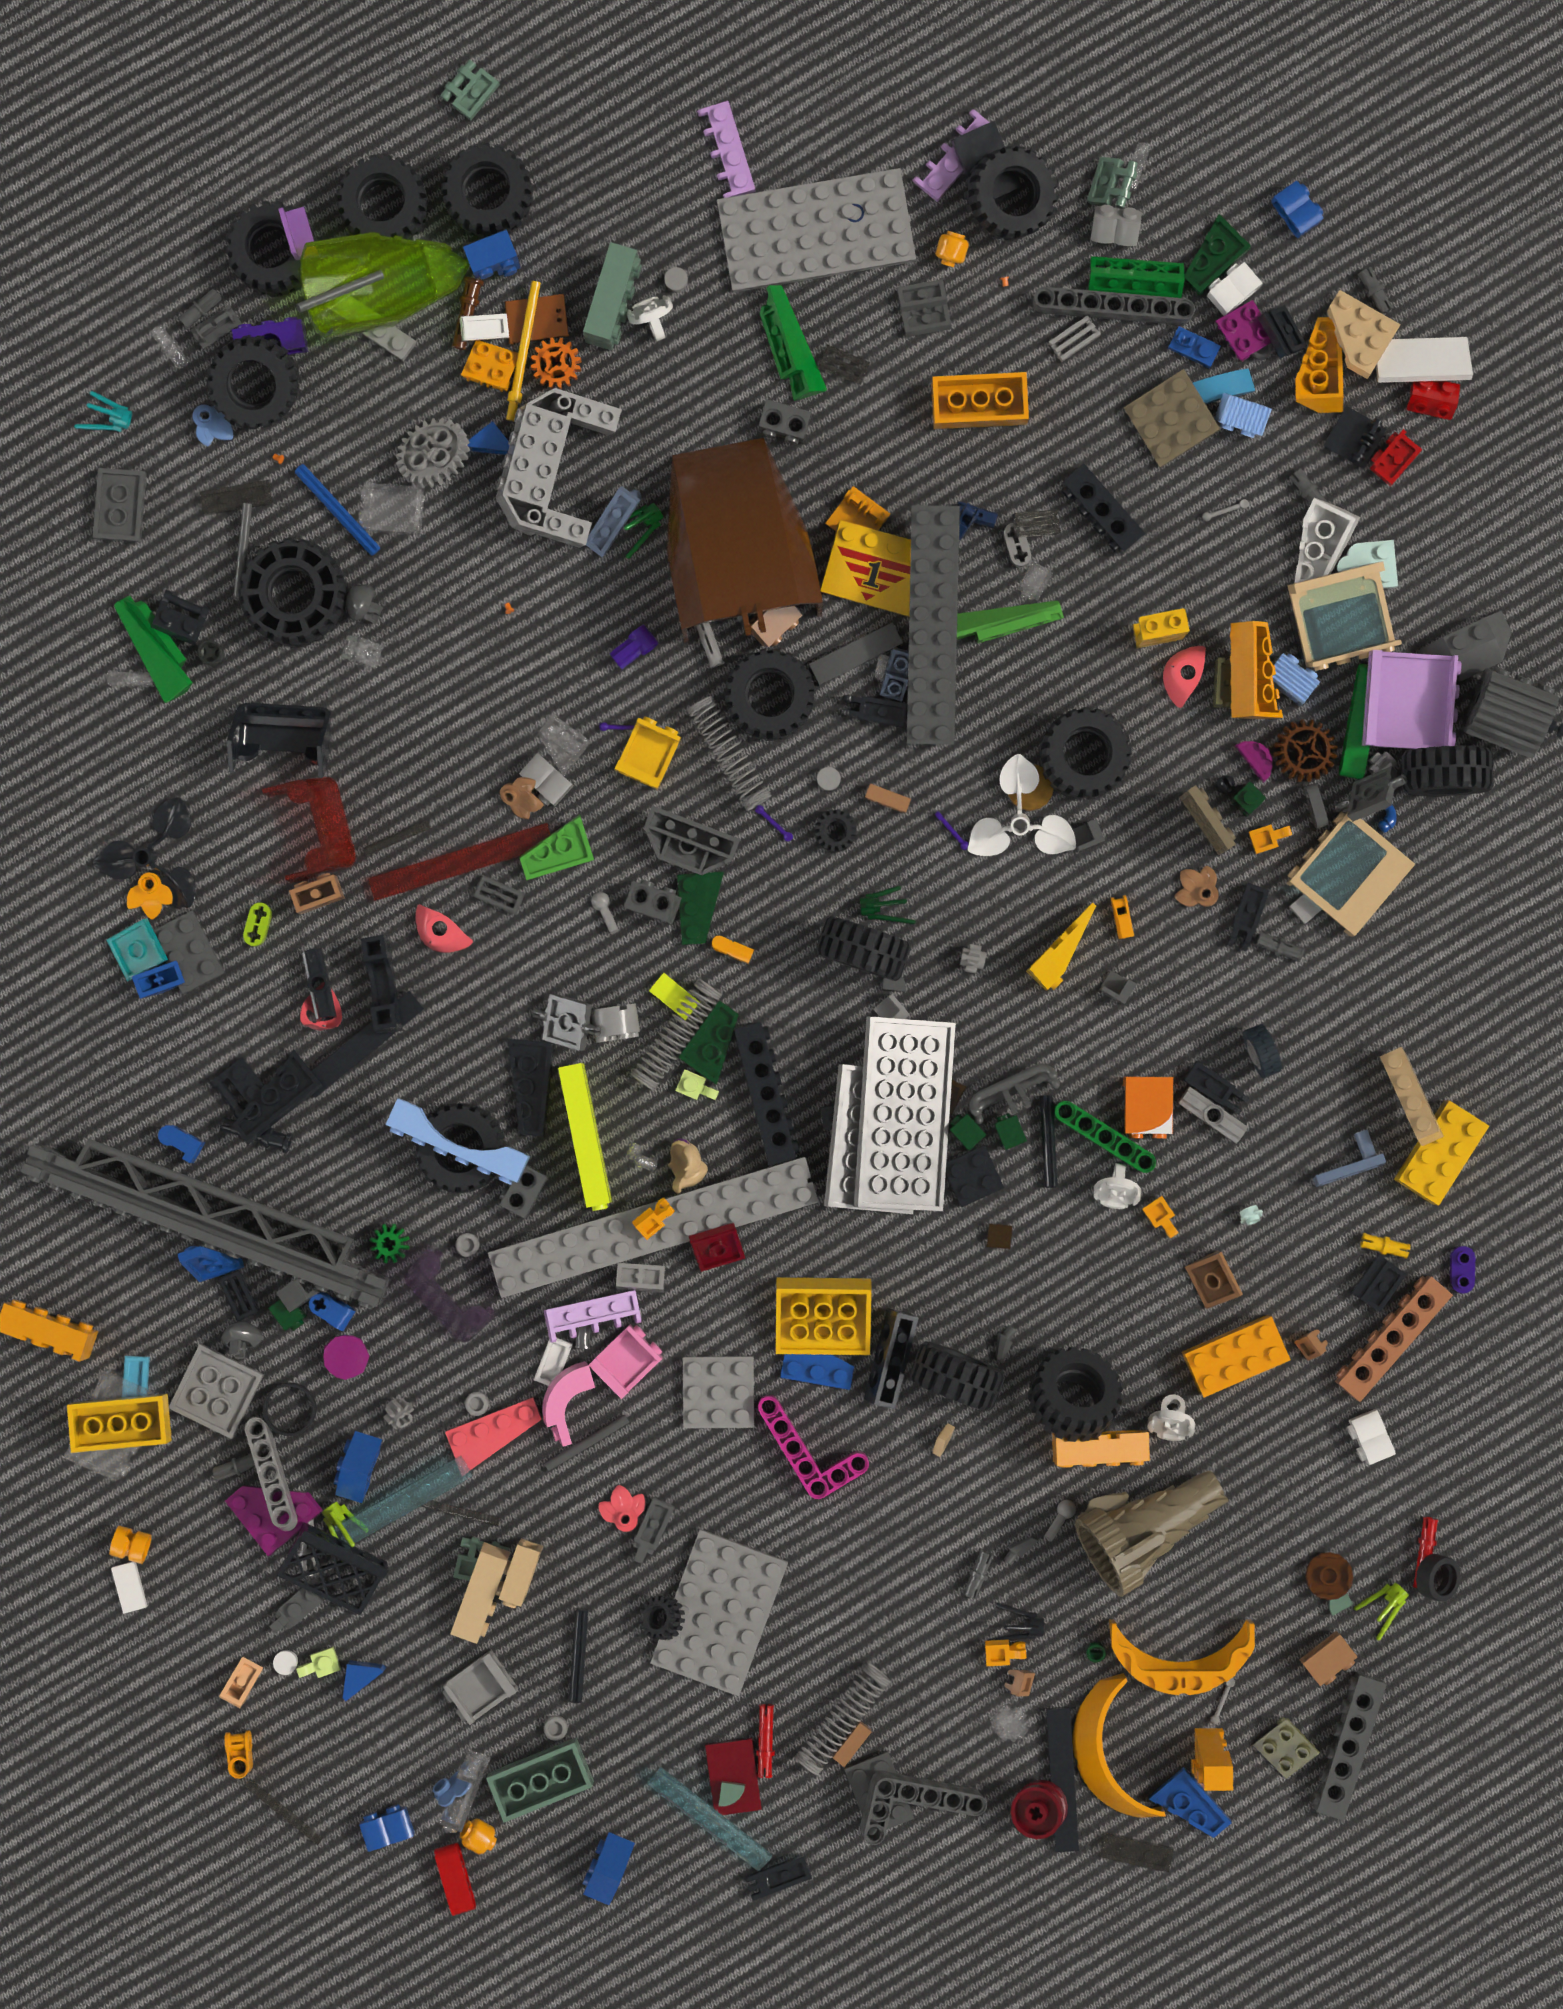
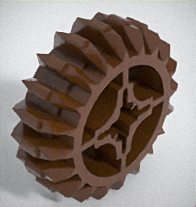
[1273,719,1337,783]

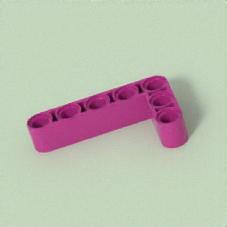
[758,1395,869,1499]

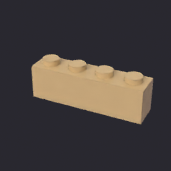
[1380,1047,1444,1146]
[451,1542,511,1644]

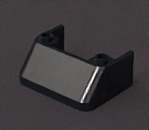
[227,703,331,778]

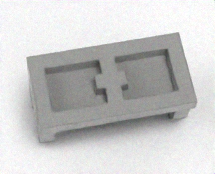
[616,1263,665,1293]

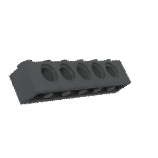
[1312,1672,1387,1821]

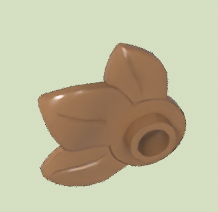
[500,777,544,819]
[1174,866,1219,907]

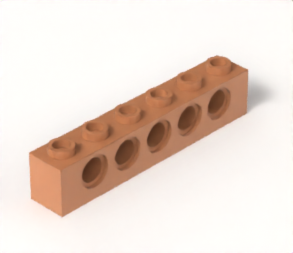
[1335,1275,1453,1402]

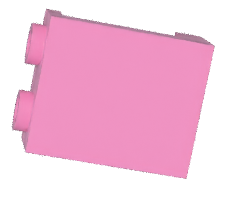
[589,1324,663,1399]

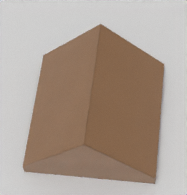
[1185,1251,1243,1309]

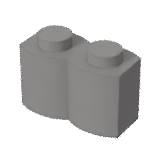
[1091,205,1142,246]
[519,753,574,806]

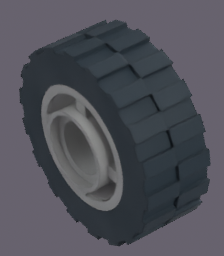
[1243,1024,1282,1079]

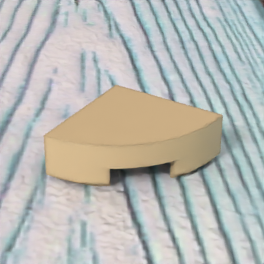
[933,1424,955,1457]

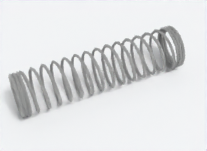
[687,696,772,811]
[631,979,722,1091]
[795,1663,891,1775]

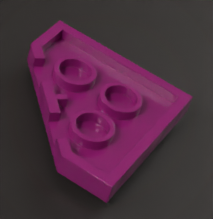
[225,1485,323,1556]

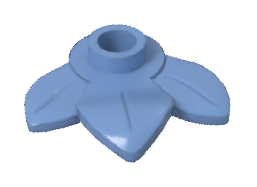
[192,405,233,447]
[432,1768,472,1807]

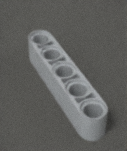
[245,1417,298,1531]

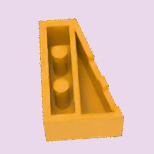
[1191,1728,1233,1791]

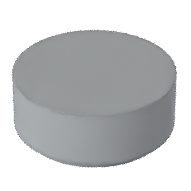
[664,267,688,292]
[817,767,841,791]
[455,1233,480,1257]
[465,1391,489,1416]
[544,1715,568,1741]

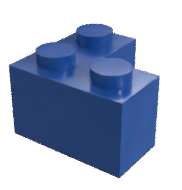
[463,230,521,279]
[333,1431,382,1503]
[582,1832,635,1905]

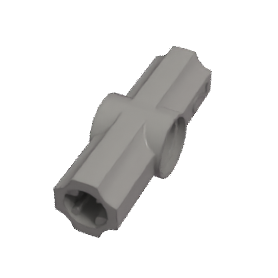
[1178,1087,1248,1144]

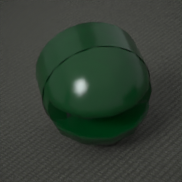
[1086,1641,1106,1663]

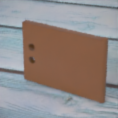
[505,294,569,345]

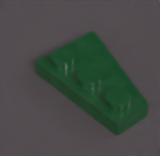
[1184,214,1251,296]
[677,872,724,945]
[678,1001,739,1085]

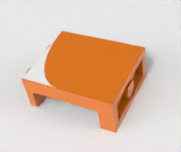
[1123,1077,1173,1138]

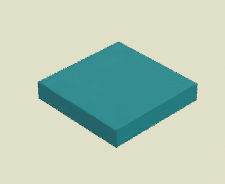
[107,918,168,982]

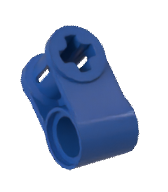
[309,1292,356,1331]

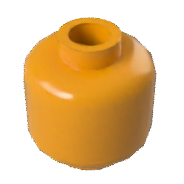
[935,231,969,267]
[460,1818,497,1855]

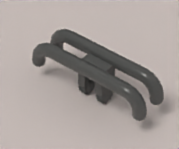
[969,1064,1060,1125]

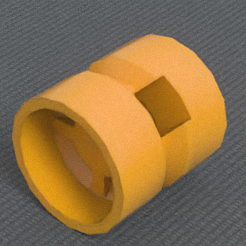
[109,1525,152,1564]

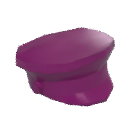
[323,1335,369,1380]

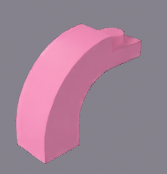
[542,1361,595,1447]

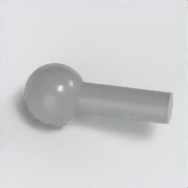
[591,892,619,934]
[1044,1500,1076,1541]

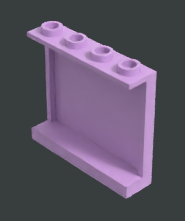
[1362,650,1461,749]

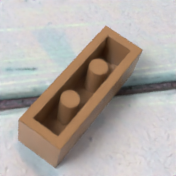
[865,784,911,814]
[833,1721,872,1767]

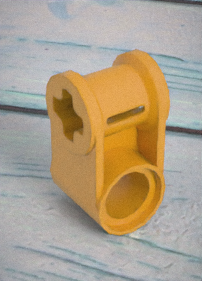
[225,1730,253,1779]

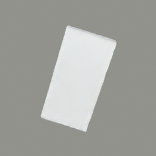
[1376,337,1473,383]

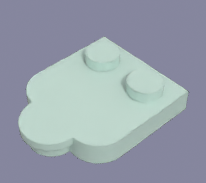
[1337,540,1398,589]

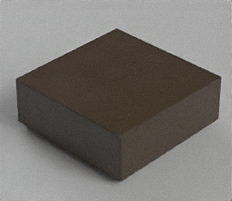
[986,1223,1013,1249]

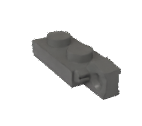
[633,1497,675,1564]
[269,1576,330,1634]

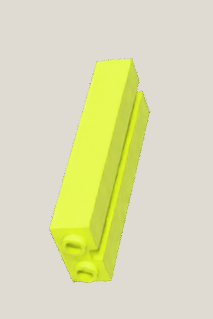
[558,1063,612,1211]

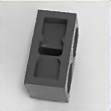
[759,399,811,445]
[624,879,682,925]
[499,1165,549,1219]

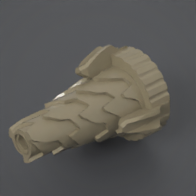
[1075,1471,1228,1597]

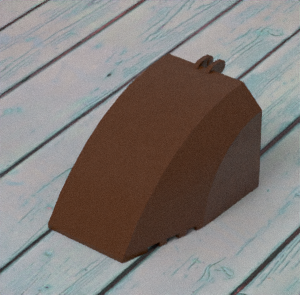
[667,438,823,643]

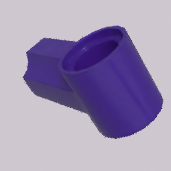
[609,624,658,670]

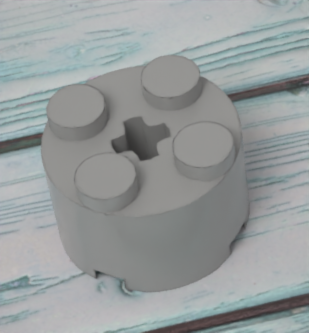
[590,1003,640,1043]

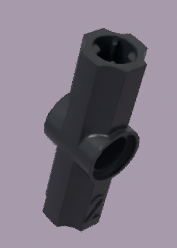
[302,948,337,1022]

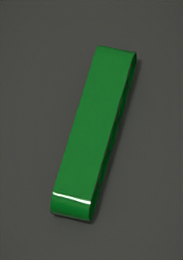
[1338,663,1370,779]
[1053,1101,1156,1173]

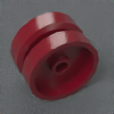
[1010,1780,1068,1840]

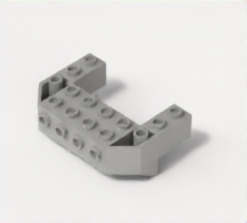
[496,388,622,548]

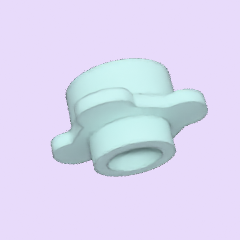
[1240,1205,1263,1225]

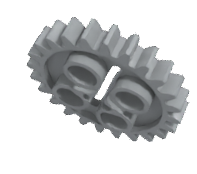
[396,418,470,488]

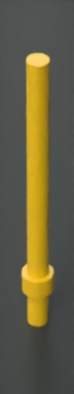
[506,281,541,421]

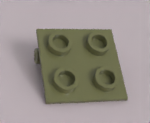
[1253,1717,1320,1779]

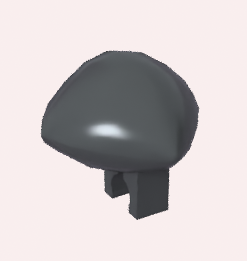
[345,584,383,624]
[221,1321,263,1359]

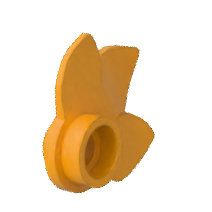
[127,872,173,920]

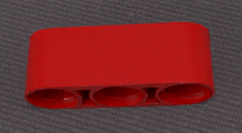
[434,1842,476,1916]

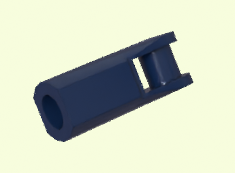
[957,502,998,529]
[959,502,980,542]

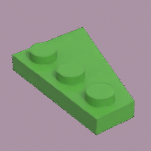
[519,815,594,880]

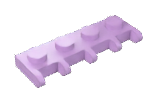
[697,101,755,198]
[913,109,990,202]
[544,1290,641,1343]

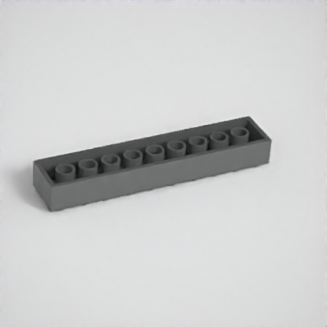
[907,505,960,745]

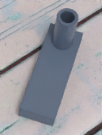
[586,486,641,557]
[1313,1130,1386,1187]

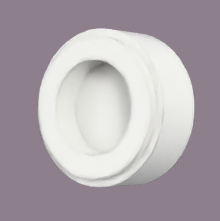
[273,1650,298,1675]

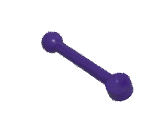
[599,722,635,731]
[755,805,793,842]
[935,811,969,850]

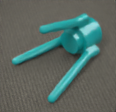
[74,391,132,432]

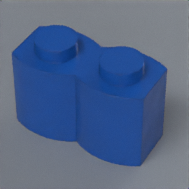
[1271,180,1324,238]
[359,1804,415,1852]

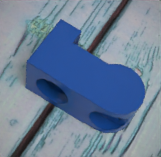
[158,1125,205,1163]

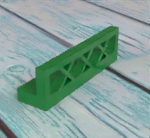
[1088,256,1185,298]

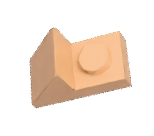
[219,1657,263,1708]

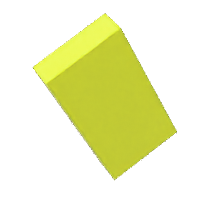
[649,973,700,1020]

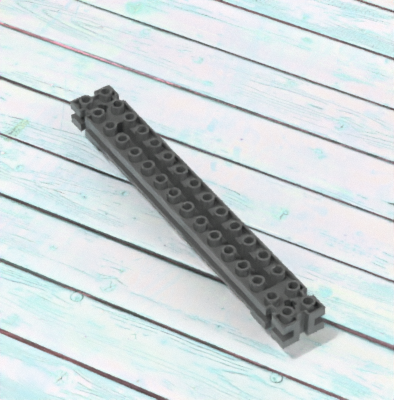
[20,1139,392,1309]

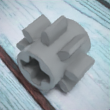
[1368,752,1397,774]
[960,944,987,973]
[383,1398,414,1428]

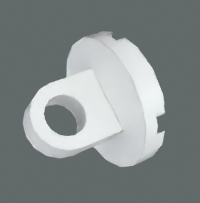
[627,295,673,341]
[1094,1163,1141,1209]
[1147,1394,1195,1441]

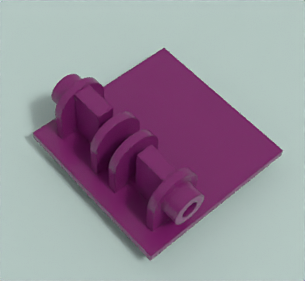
[1215,300,1271,362]

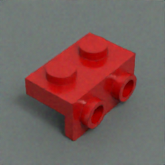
[1406,381,1460,420]
[1369,429,1422,487]

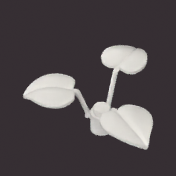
[968,754,1076,856]

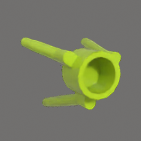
[322,1502,369,1547]
[1354,1582,1409,1641]

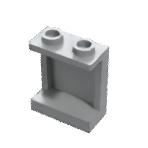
[443,1650,518,1725]

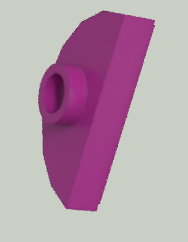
[1235,741,1273,783]

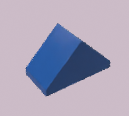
[468,421,510,455]
[132,960,185,999]
[343,1660,386,1701]

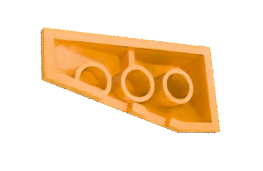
[1295,317,1344,413]

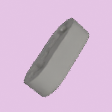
[1003,523,1031,568]

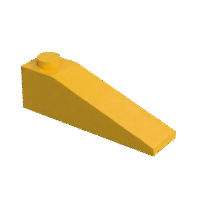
[1026,903,1096,990]

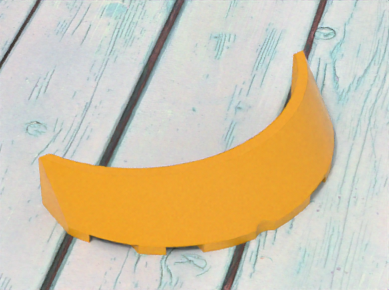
[1109,1619,1255,1695]
[1072,1673,1166,1818]

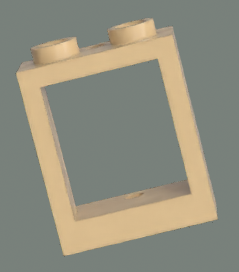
[499,1538,543,1608]

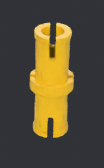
[1360,1233,1410,1259]

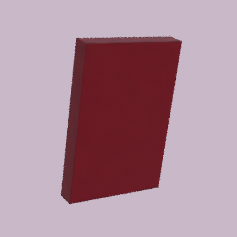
[705,1737,762,1816]

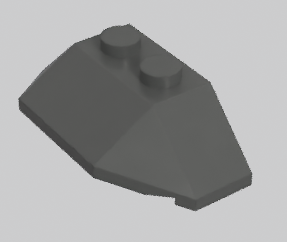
[1417,611,1512,682]
[644,806,741,875]

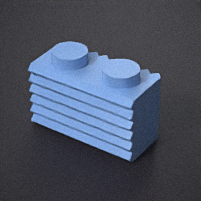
[1214,393,1272,438]
[1272,653,1320,706]

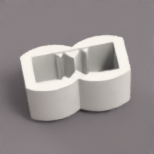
[1207,262,1263,316]
[1347,1409,1396,1465]

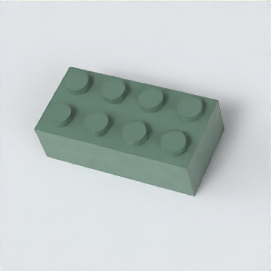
[583,242,642,351]
[486,1737,594,1823]

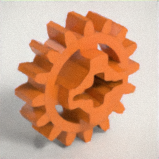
[531,338,582,390]

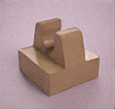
[1294,1330,1328,1361]
[1005,1670,1035,1696]

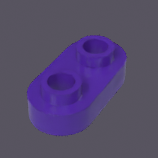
[1450,1246,1476,1294]

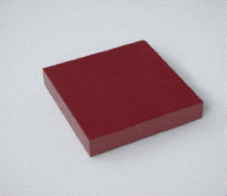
[689,1223,745,1272]

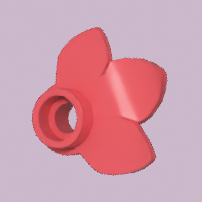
[599,1485,646,1532]

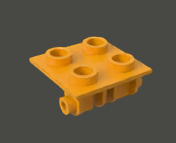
[461,340,518,392]
[825,486,890,531]

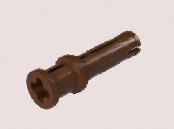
[451,277,484,350]

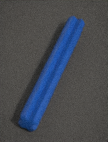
[295,464,380,556]

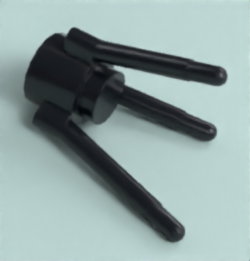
[987,1603,1044,1641]

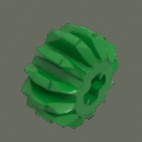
[370,1224,410,1263]

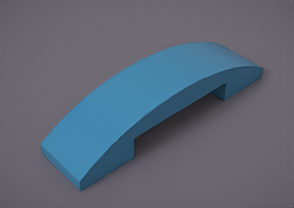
[1193,368,1255,404]

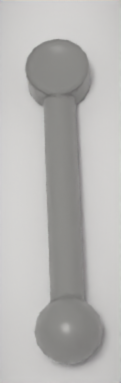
[1202,499,1249,521]
[1210,1678,1235,1724]

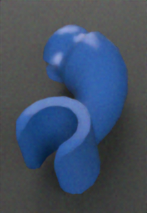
[1378,805,1397,833]

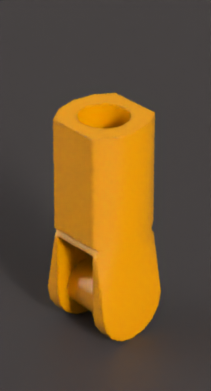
[1111,895,1134,939]
[712,936,754,964]

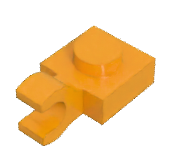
[1248,824,1292,854]
[1142,1196,1178,1238]
[632,1198,675,1240]
[985,1640,1026,1666]

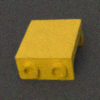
[1132,608,1190,648]
[615,716,681,790]

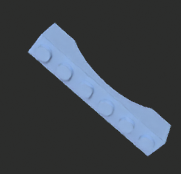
[386,1098,530,1185]

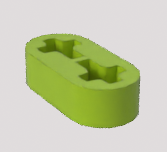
[243,903,272,947]

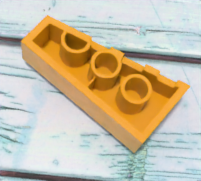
[1230,621,1283,719]
[0,1299,98,1362]
[1052,1430,1150,1467]

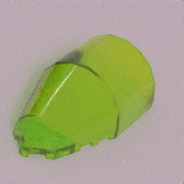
[301,232,470,339]

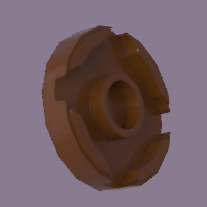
[1305,1552,1353,1601]

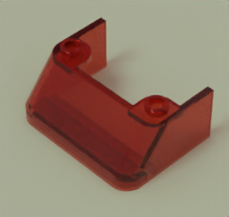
[262,777,357,883]

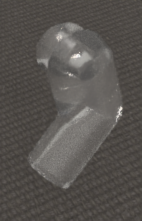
[626,1142,657,1172]

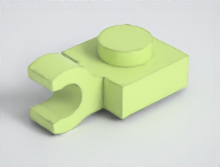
[675,1069,719,1100]
[296,1646,341,1678]

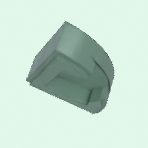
[1328,1594,1353,1616]
[719,1781,745,1806]

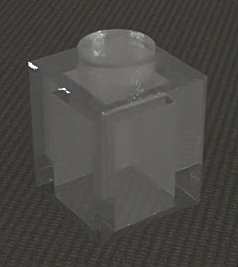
[1018,562,1053,601]

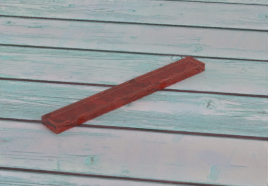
[368,823,551,901]

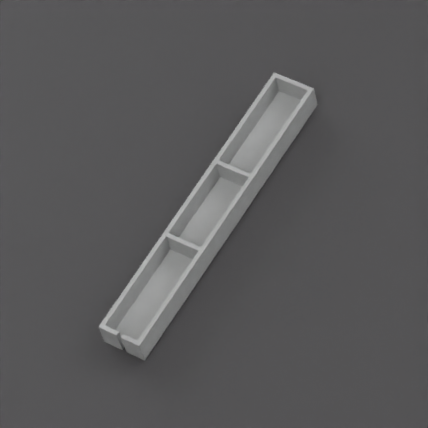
[488,1157,819,1298]

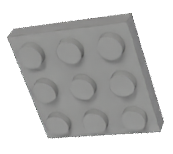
[169,1344,264,1439]
[683,1356,754,1428]

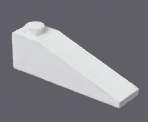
[1295,498,1360,583]

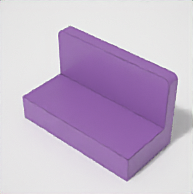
[278,207,318,260]

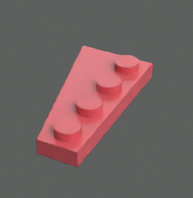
[445,1397,542,1476]

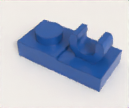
[1168,326,1221,369]

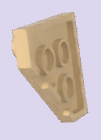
[1327,290,1401,379]

